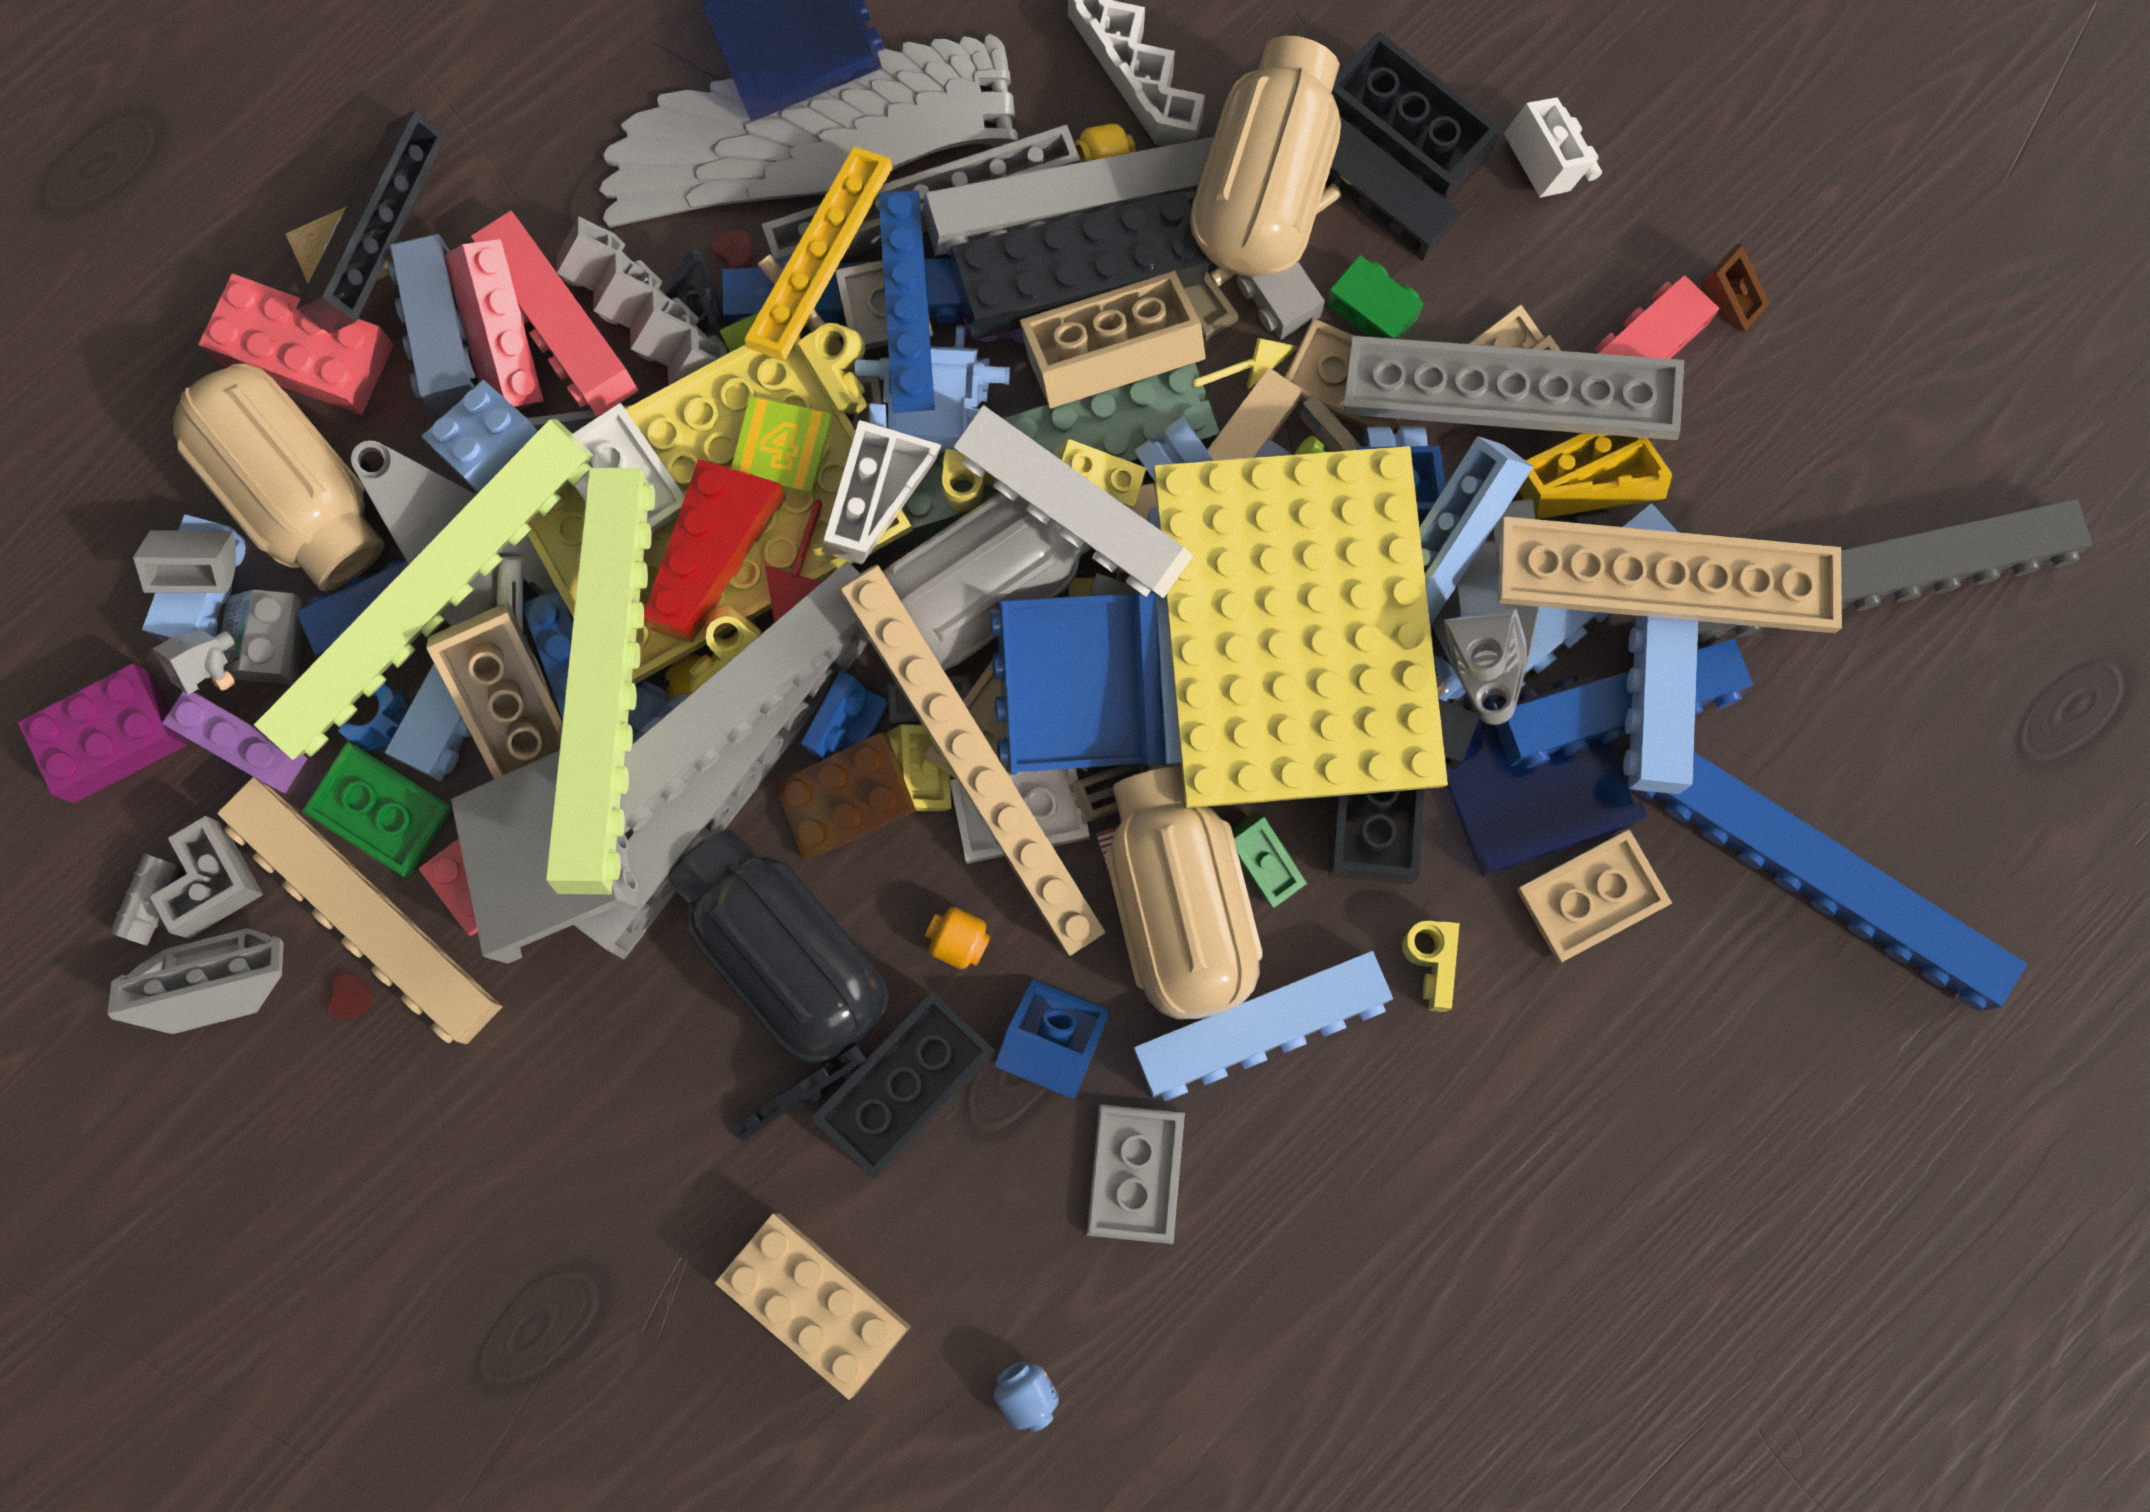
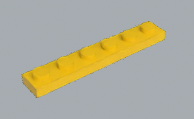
[744,146,892,361]

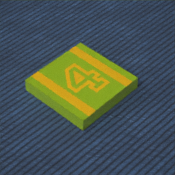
[731,396,833,496]

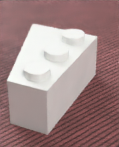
[821,420,941,564]

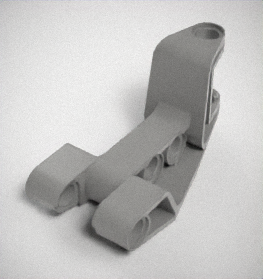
[351,440,557,626]
[1431,498,1540,725]

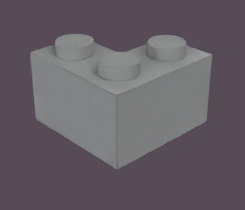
[149,816,264,939]

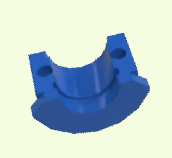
[338,684,409,752]

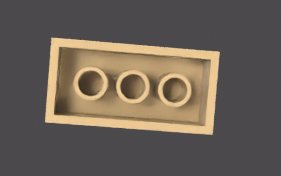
[1020,271,1206,409]
[426,602,563,779]
[715,1214,911,1400]

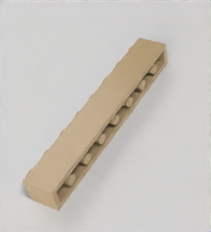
[217,777,503,1044]

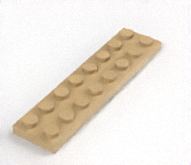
[1498,517,1842,633]

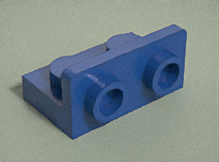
[801,670,889,761]

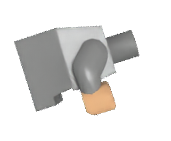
[153,630,235,695]

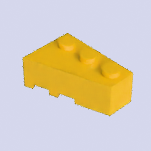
[1518,433,1672,519]

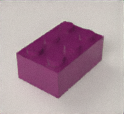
[18,663,187,804]

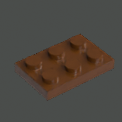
[775,733,916,860]

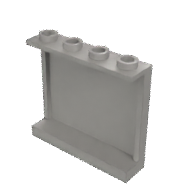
[451,750,639,964]

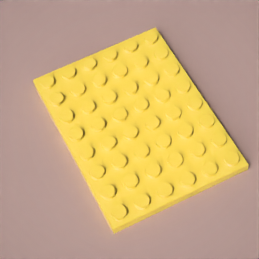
[528,336,912,684]
[1154,446,1448,808]

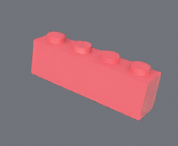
[444,239,544,410]
[1594,275,1719,359]

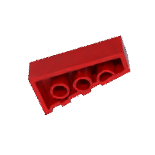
[644,459,786,643]

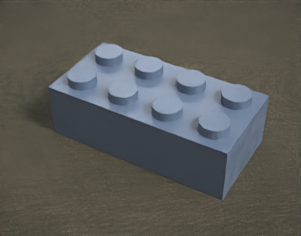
[388,234,479,419]

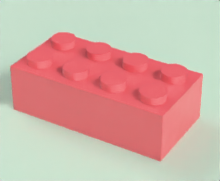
[198,274,394,416]

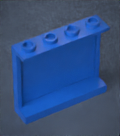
[990,593,1165,775]

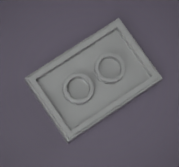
[1087,1104,1185,1244]

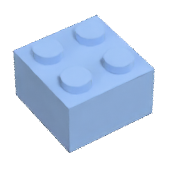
[422,379,538,493]

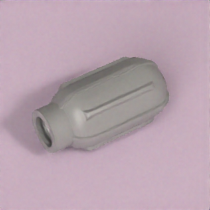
[883,492,1093,671]

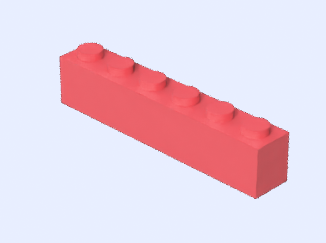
[471,210,639,418]

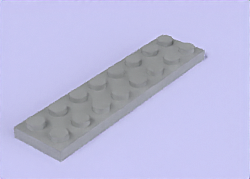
[1344,336,1684,440]

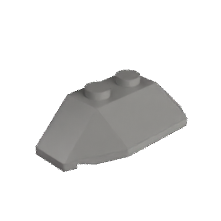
[107,928,284,1034]

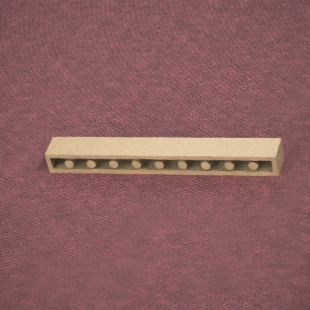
[837,565,1106,956]

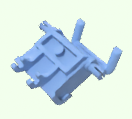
[855,325,1010,453]

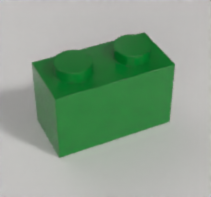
[1326,255,1424,339]

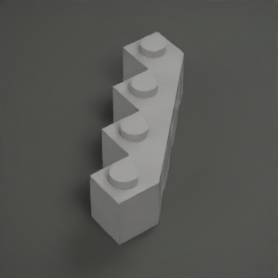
[556,216,727,386]

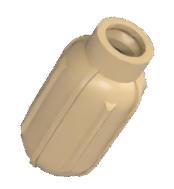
[1190,35,1341,277]
[173,364,385,591]
[1106,766,1262,1020]

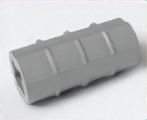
[110,853,181,946]

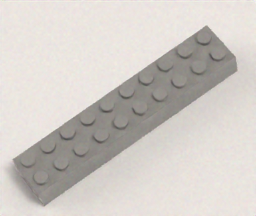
[574,630,870,959]

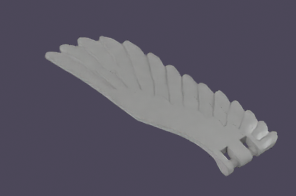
[599,34,1018,228]

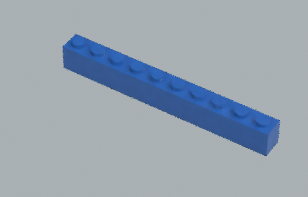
[1622,752,2027,1011]

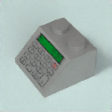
[221,590,307,685]

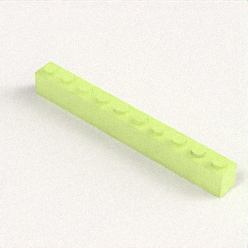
[254,419,594,760]
[546,468,655,895]

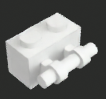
[1504,97,1602,198]

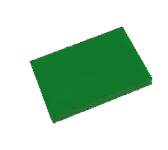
[302,741,453,878]

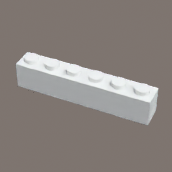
[954,405,1194,598]

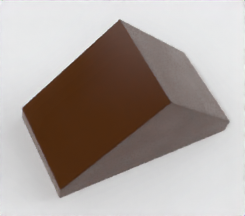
[1700,244,1770,332]

